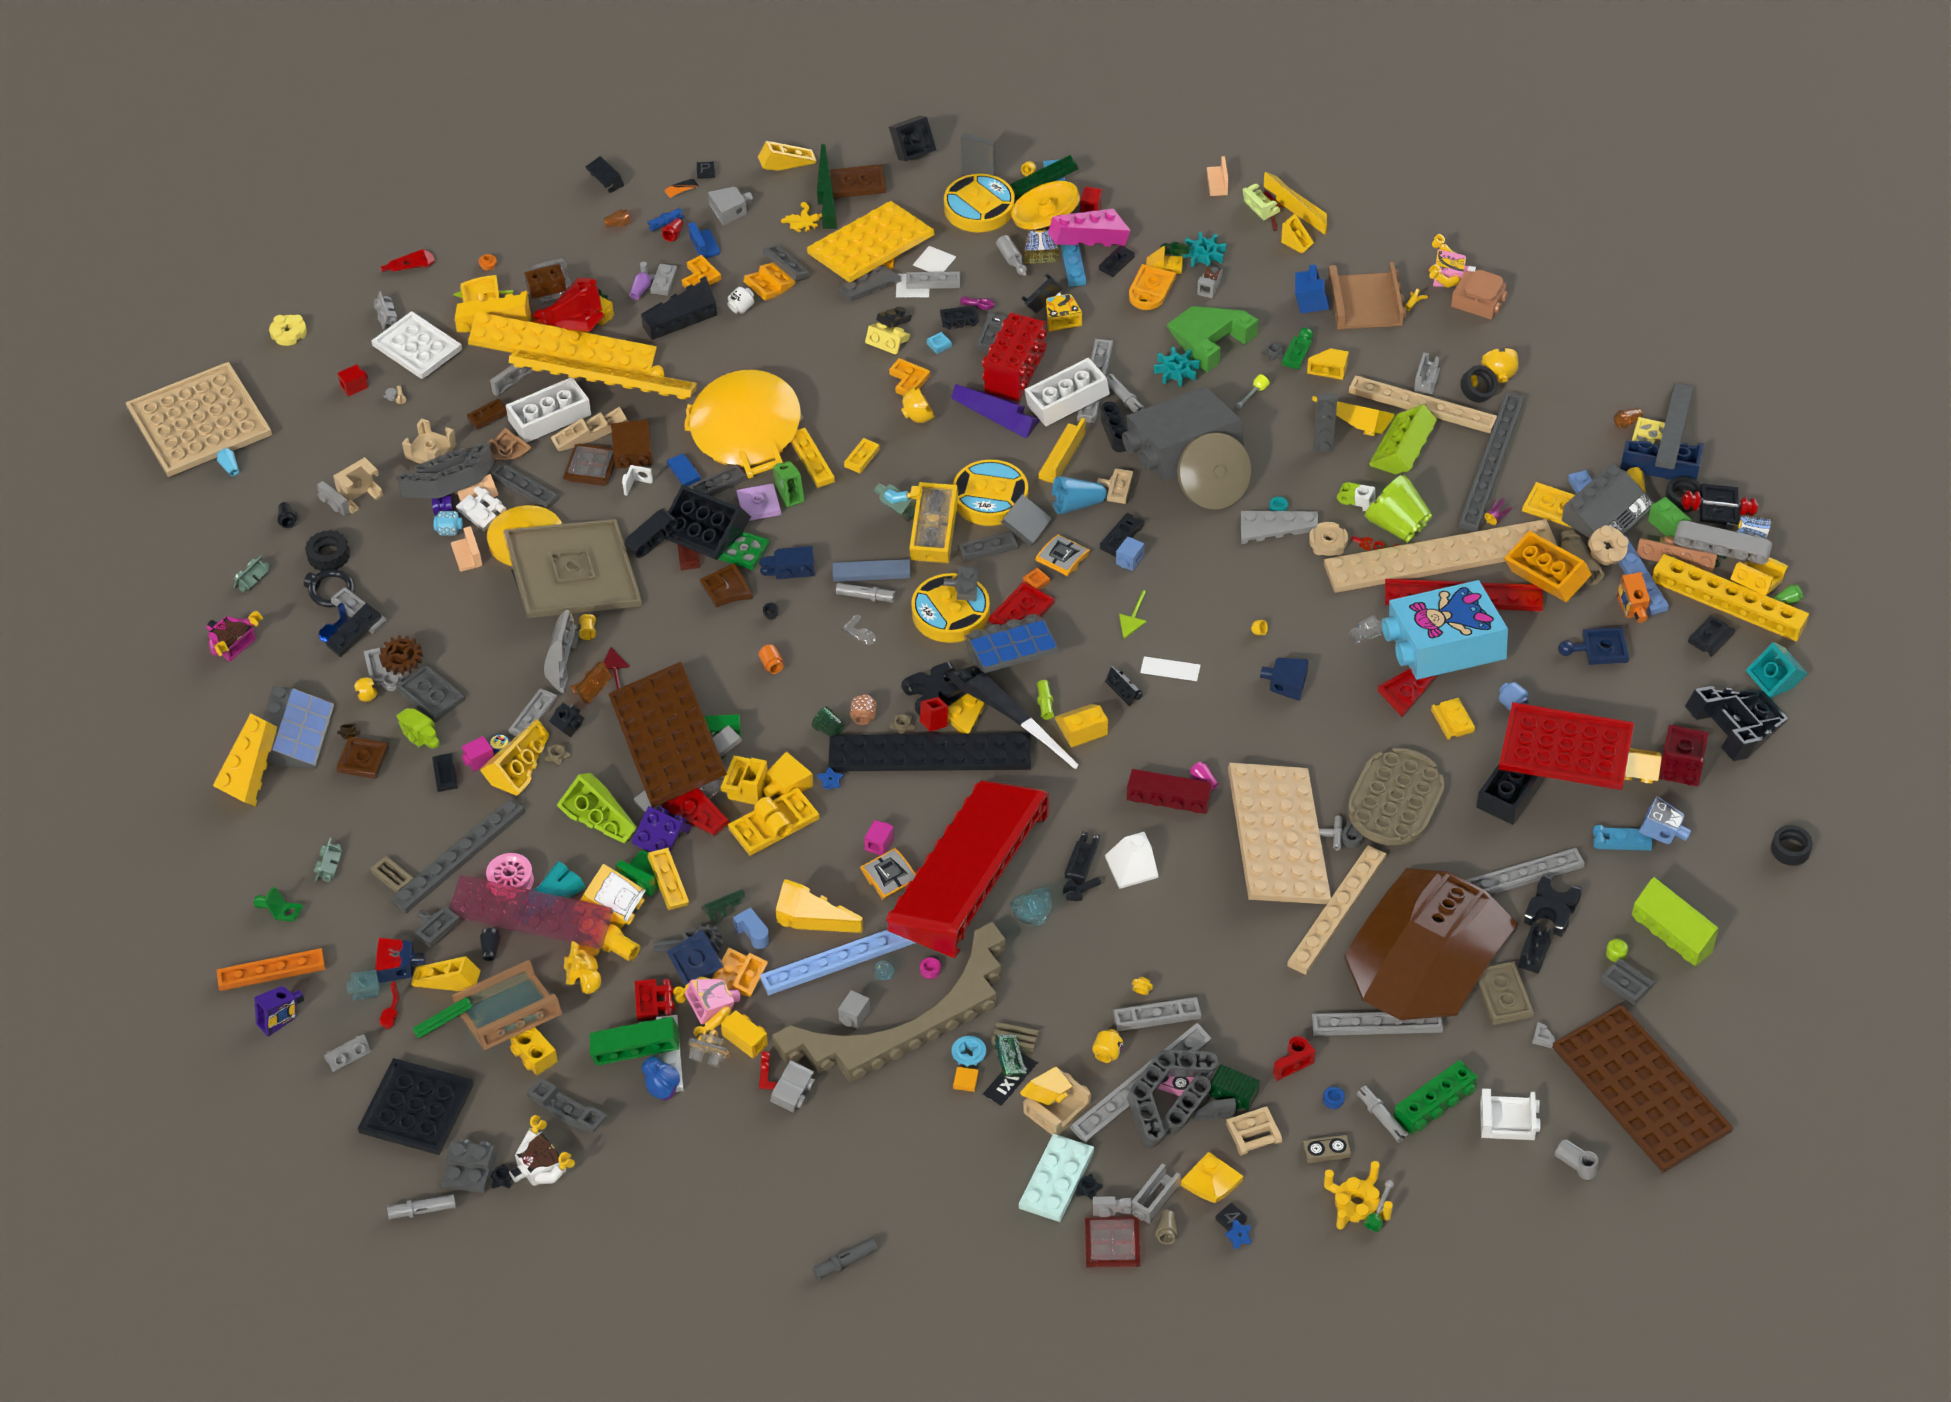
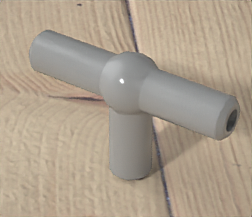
[1319,815,1343,850]

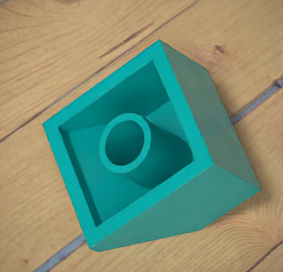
[1746,642,1808,698]

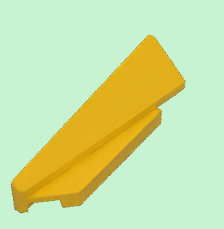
[1264,172,1327,235]

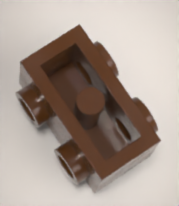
[524,264,566,299]

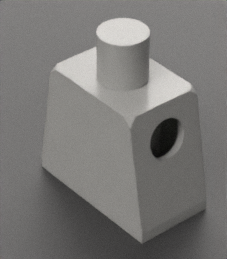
[708,187,753,226]

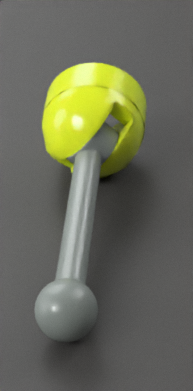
[1236,374,1270,410]

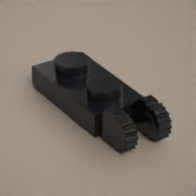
[1065,831,1100,882]

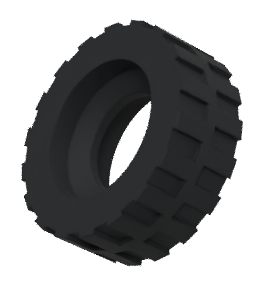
[305,530,350,571]

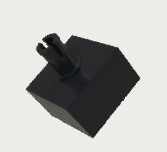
[889,116,936,161]

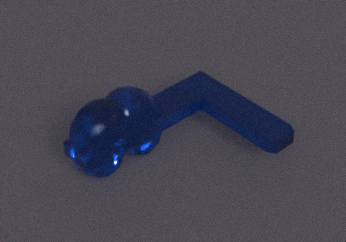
[318,602,348,642]

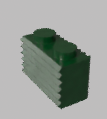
[1209,1064,1260,1110]

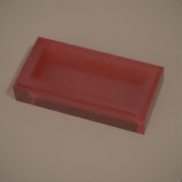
[677,538,700,570]

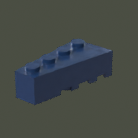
[1620,440,1704,480]

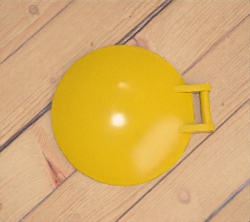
[689,370,801,479]

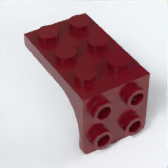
[1658,724,1709,787]

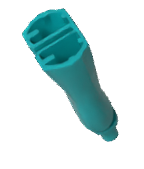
[515,861,585,925]

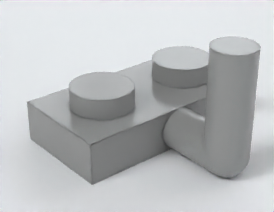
[640,261,678,296]

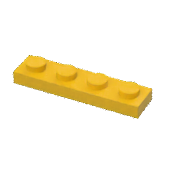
[791,428,835,488]

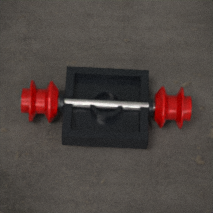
[1681,483,1758,526]

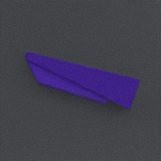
[952,384,1039,438]

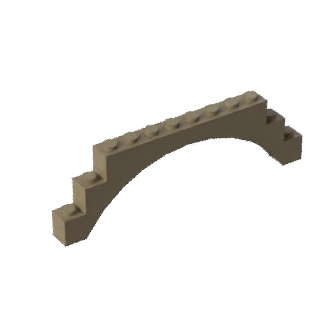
[772,922,1006,1083]

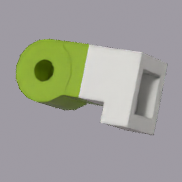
[1337,482,1376,511]

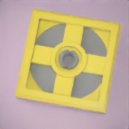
[1632,417,1665,445]

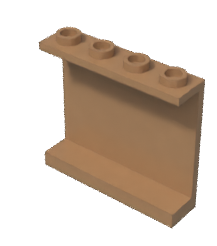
[1328,262,1406,330]

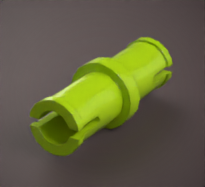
[1037,680,1054,720]

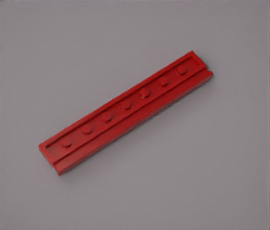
[1385,579,1543,611]

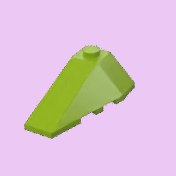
[557,773,637,844]

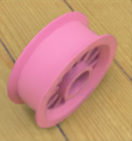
[486,853,534,900]

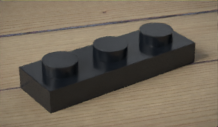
[325,602,382,658]

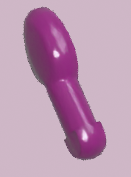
[960,296,995,310]

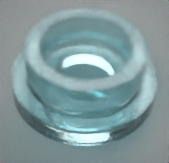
[873,960,895,980]

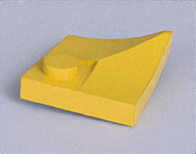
[460,275,499,302]
[1181,1152,1243,1203]

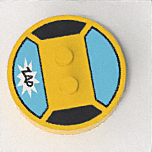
[944,174,1014,232]
[953,460,1028,526]
[911,573,990,643]

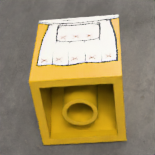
[572,864,646,930]

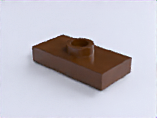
[467,398,507,430]

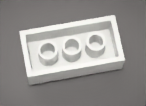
[1025,358,1110,426]
[506,378,591,443]

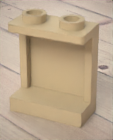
[1023,1069,1091,1135]

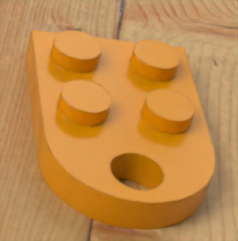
[1129,264,1176,310]

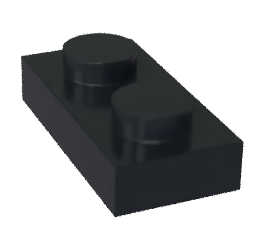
[876,307,912,328]

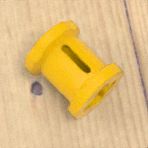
[579,614,596,640]

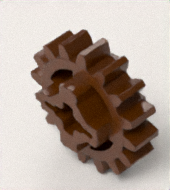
[379,635,423,676]

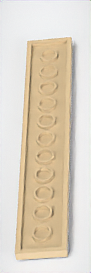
[1324,519,1558,593]

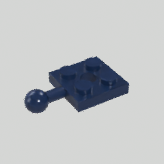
[1558,627,1629,665]

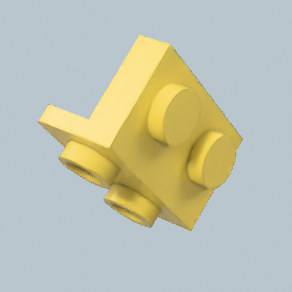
[865,322,910,354]

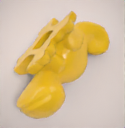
[564,941,601,994]

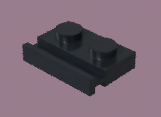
[1688,615,1735,657]

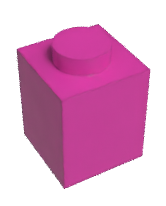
[461,736,494,772]
[864,820,894,856]

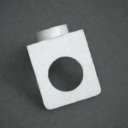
[622,465,653,496]

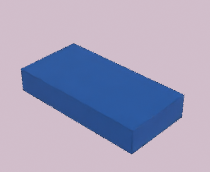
[667,453,701,487]

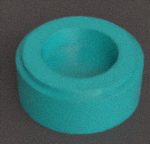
[1269,497,1288,511]

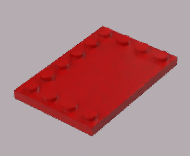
[1499,702,1634,790]

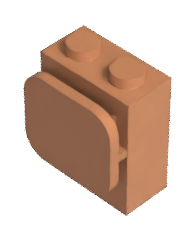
[1451,270,1508,320]

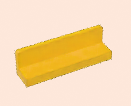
[1039,418,1086,483]

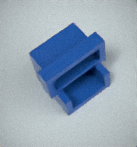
[1295,265,1329,313]

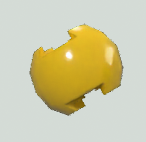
[354,677,378,702]

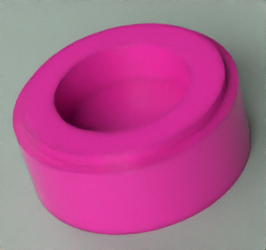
[920,957,941,979]

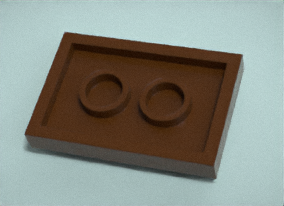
[829,164,886,198]

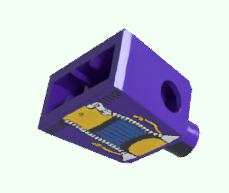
[254,986,304,1037]

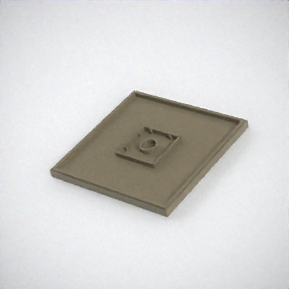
[503,519,642,618]

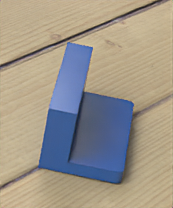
[688,222,720,258]

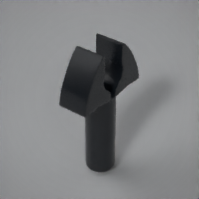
[1063,877,1101,901]

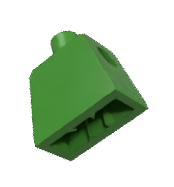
[773,461,805,507]

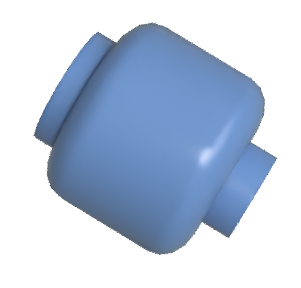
[1498,682,1529,711]

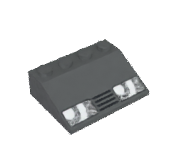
[1562,463,1654,549]

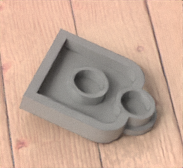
[363,646,409,691]

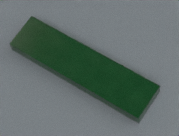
[1010,155,1078,200]

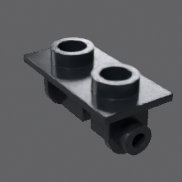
[1105,666,1143,706]

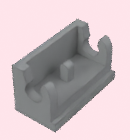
[1414,352,1440,396]

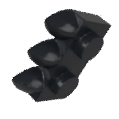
[940,305,979,330]

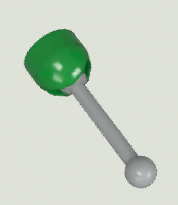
[1363,1180,1394,1232]

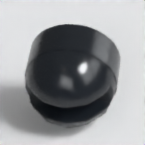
[762,602,779,620]

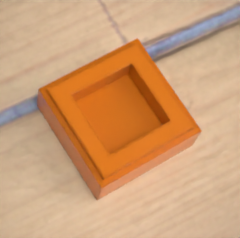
[1023,568,1050,590]

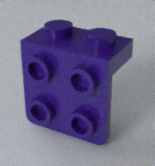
[632,806,691,852]

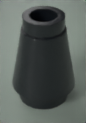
[277,502,297,528]
[480,928,501,961]

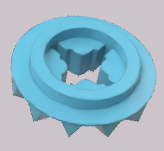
[952,1036,986,1067]

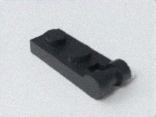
[1100,513,1145,557]

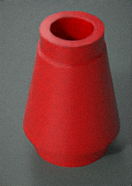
[662,218,683,242]

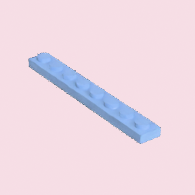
[760,930,915,995]

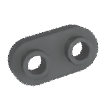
[1342,820,1365,848]

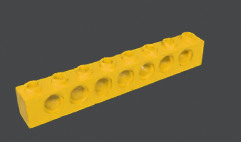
[1652,554,1809,642]

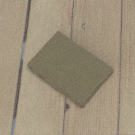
[1477,961,1534,1025]

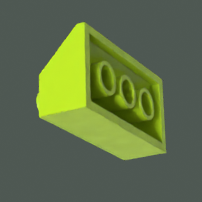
[1369,404,1437,474]
[1632,877,1719,967]

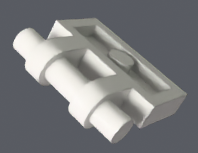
[456,486,506,531]

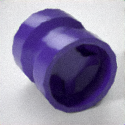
[432,494,453,515]

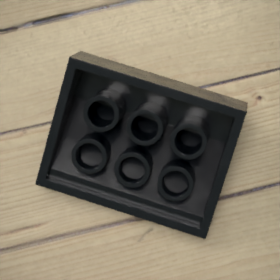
[665,485,751,560]

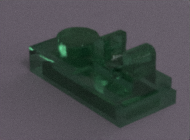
[701,889,745,923]
[994,1034,1026,1077]

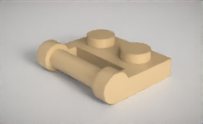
[1226,1106,1282,1156]

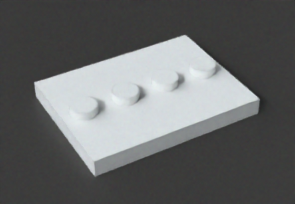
[372,311,462,379]

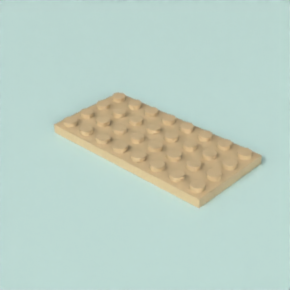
[1228,763,1331,904]

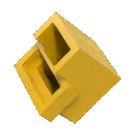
[721,755,768,805]

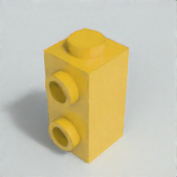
[721,1010,768,1059]

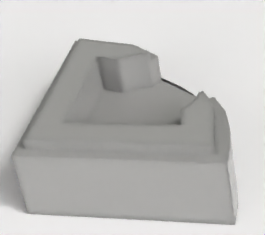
[1532,1022,1555,1049]

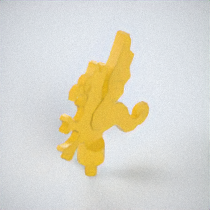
[781,202,822,232]

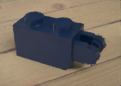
[759,546,815,579]

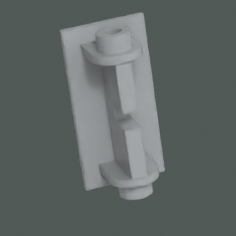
[374,291,398,329]
[324,1034,371,1072]

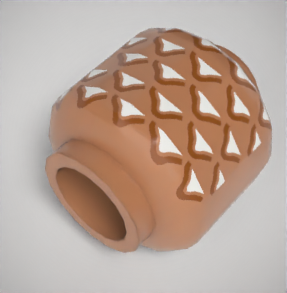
[850,694,877,725]

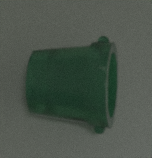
[811,706,845,737]

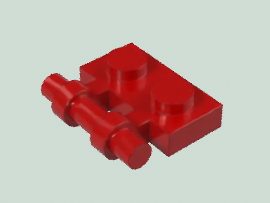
[635,979,675,1021]

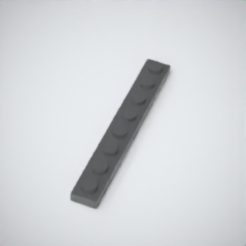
[391,797,525,914]

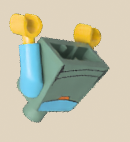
[874,483,922,522]

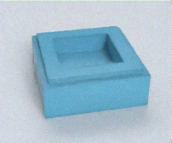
[926,332,952,354]

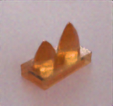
[571,662,612,704]

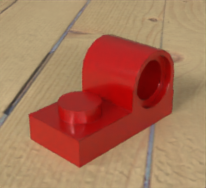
[1273,1036,1316,1081]

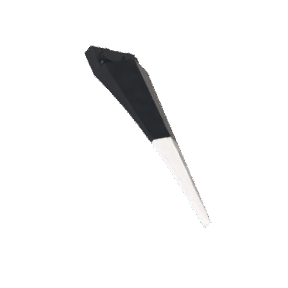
[948,666,1078,769]

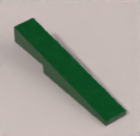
[817,144,837,229]

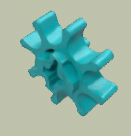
[1182,232,1226,268]
[1154,347,1200,387]

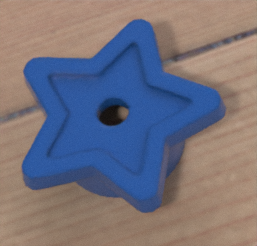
[817,768,843,789]
[1225,1220,1251,1249]

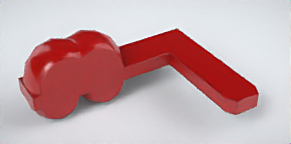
[379,981,400,1029]
[759,1051,778,1090]

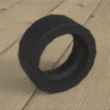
[1460,365,1498,403]
[1665,476,1700,512]
[1771,825,1813,866]

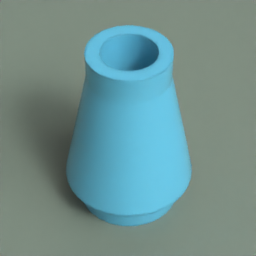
[217,448,240,477]

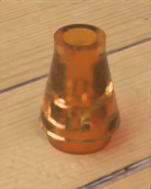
[604,209,631,228]
[1614,408,1643,428]

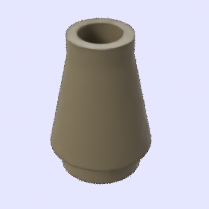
[1155,1210,1178,1244]

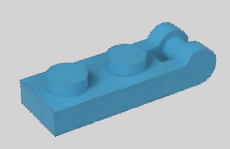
[1592,825,1652,851]

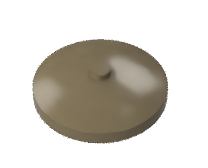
[1177,433,1251,509]

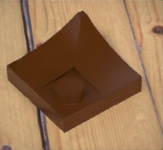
[700,563,753,608]

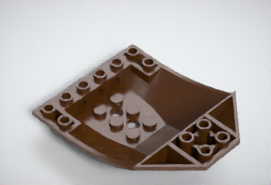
[1344,868,1518,1020]

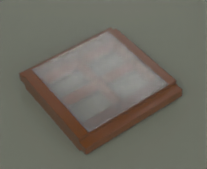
[563,443,615,486]

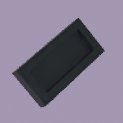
[432,753,458,792]

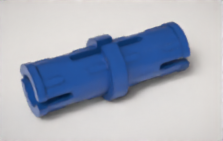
[647,208,684,232]

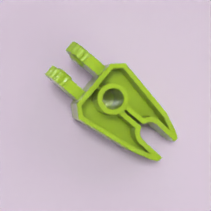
[396,708,440,749]

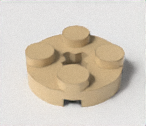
[1309,522,1348,556]
[1588,525,1629,565]

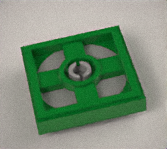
[719,532,770,570]

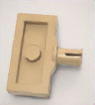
[1097,469,1133,504]

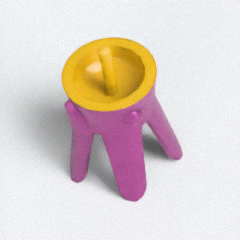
[1484,499,1512,525]

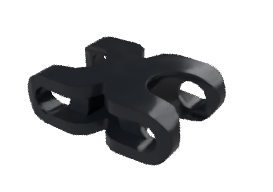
[901,662,967,715]
[1523,874,1582,937]

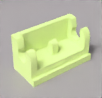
[1243,184,1280,220]

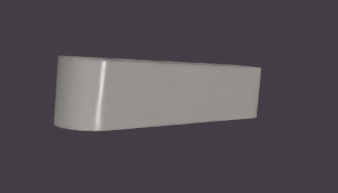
[1673,521,1772,564]

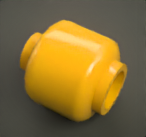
[1092,1029,1123,1063]

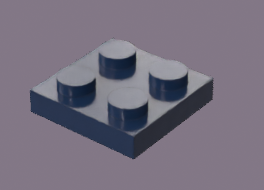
[667,930,725,985]

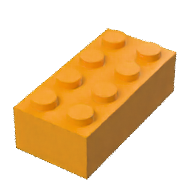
[1504,530,1592,603]

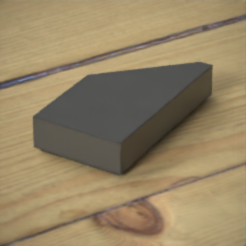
[1194,1098,1236,1121]

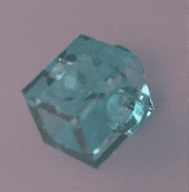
[346,970,380,1001]

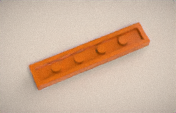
[216,948,326,991]

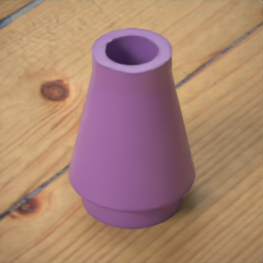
[629,273,651,300]

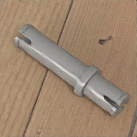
[1106,374,1145,413]
[836,583,895,603]
[1356,1085,1408,1142]
[387,1194,456,1220]

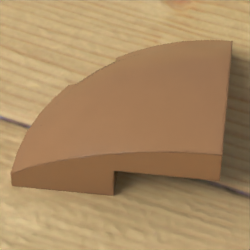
[488,427,532,461]

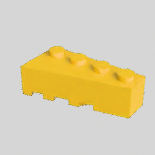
[455,291,531,332]
[213,713,277,807]

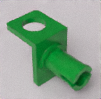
[253,887,303,922]

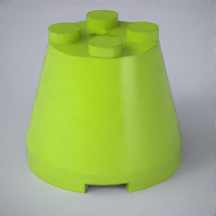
[1364,475,1433,543]

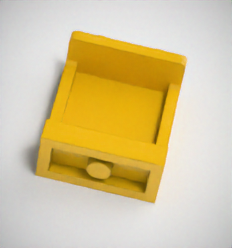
[1731,557,1788,596]

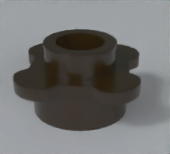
[337,723,360,739]

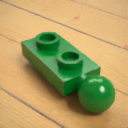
[1282,327,1313,370]

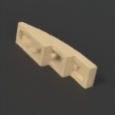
[550,407,629,451]

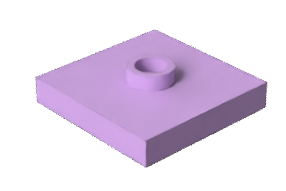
[736,483,781,521]

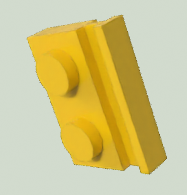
[1431,698,1475,740]

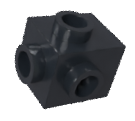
[549,702,585,737]

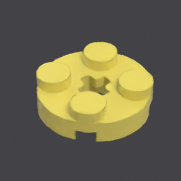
[269,315,307,346]

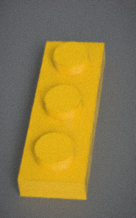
[648,848,689,910]

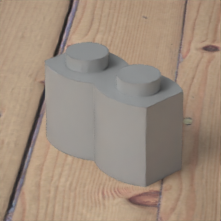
[770,1060,815,1113]

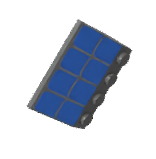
[964,614,1060,673]
[263,686,335,769]

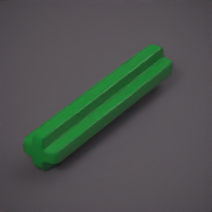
[413,997,472,1038]

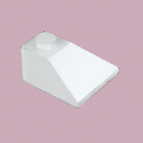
[1105,832,1158,889]

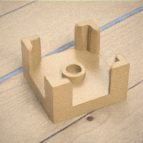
[402,418,457,464]
[333,457,383,514]

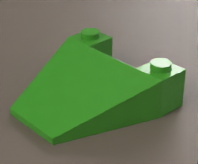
[1167,306,1258,372]

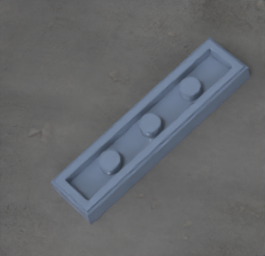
[832,559,910,582]

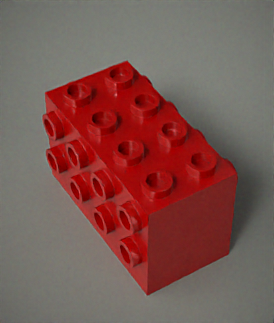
[982,312,1047,402]

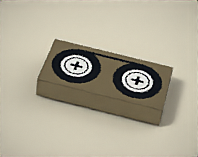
[1303,1135,1351,1163]

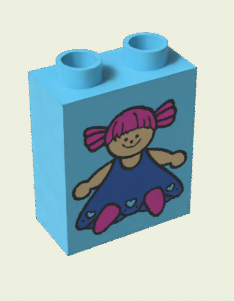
[1381,580,1508,680]

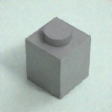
[838,990,870,1029]

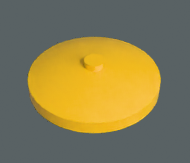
[1011,181,1080,229]
[487,505,562,566]

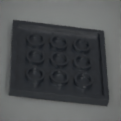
[358,1058,474,1155]

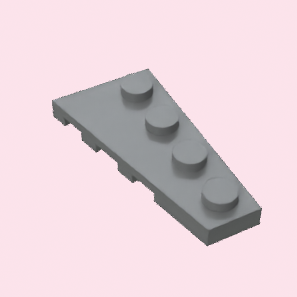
[1240,511,1318,544]

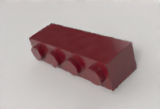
[1127,769,1212,814]

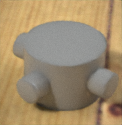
[383,388,397,401]

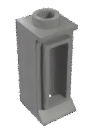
[1131,1163,1181,1224]

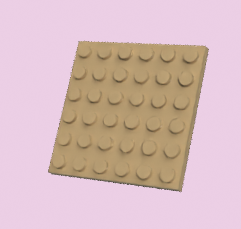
[125,362,272,477]

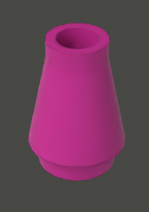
[1189,761,1219,791]

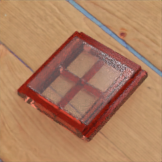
[1085,1217,1140,1268]

